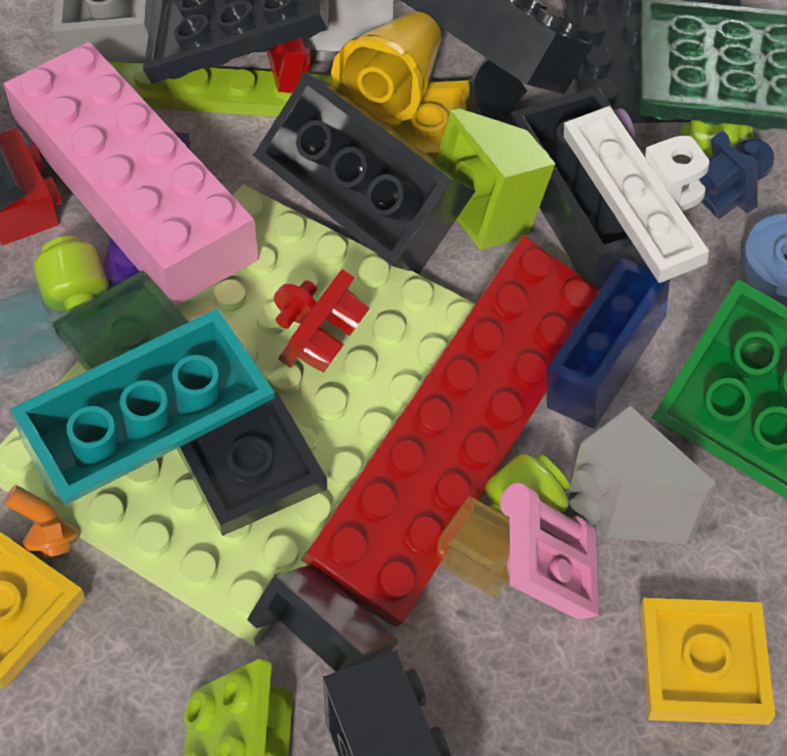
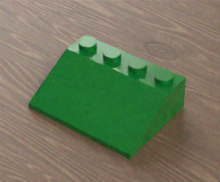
[651,279,787,500]

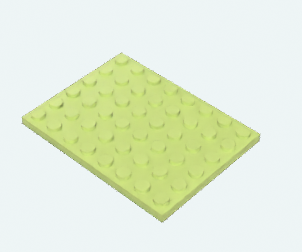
[0,184,475,647]

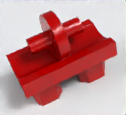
[274,269,370,373]

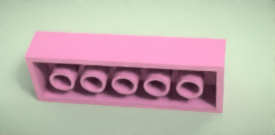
[3,42,259,309]

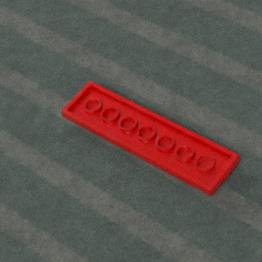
[301,235,606,627]

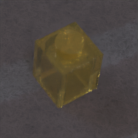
[437,496,510,599]

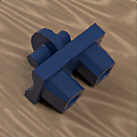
[700,130,774,219]

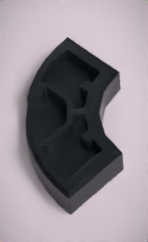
[465,60,527,124]

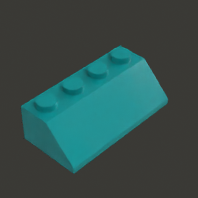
[10,308,275,506]

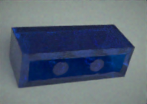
[547,258,670,429]

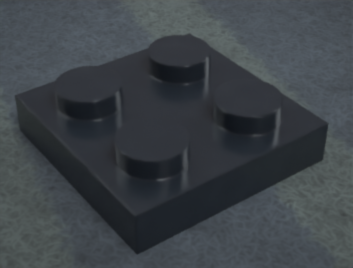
[177,392,327,536]

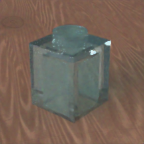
[0,287,62,379]

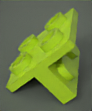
[184,659,293,756]

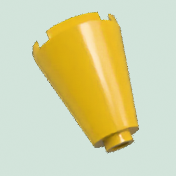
[331,11,441,128]

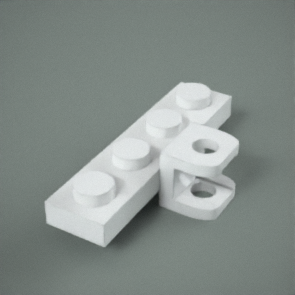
[564,106,709,283]

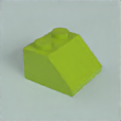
[436,108,555,251]

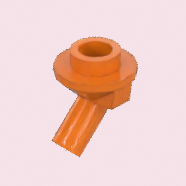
[4,484,80,558]

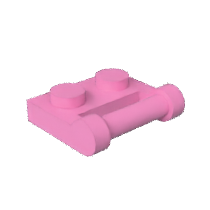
[500,483,599,619]

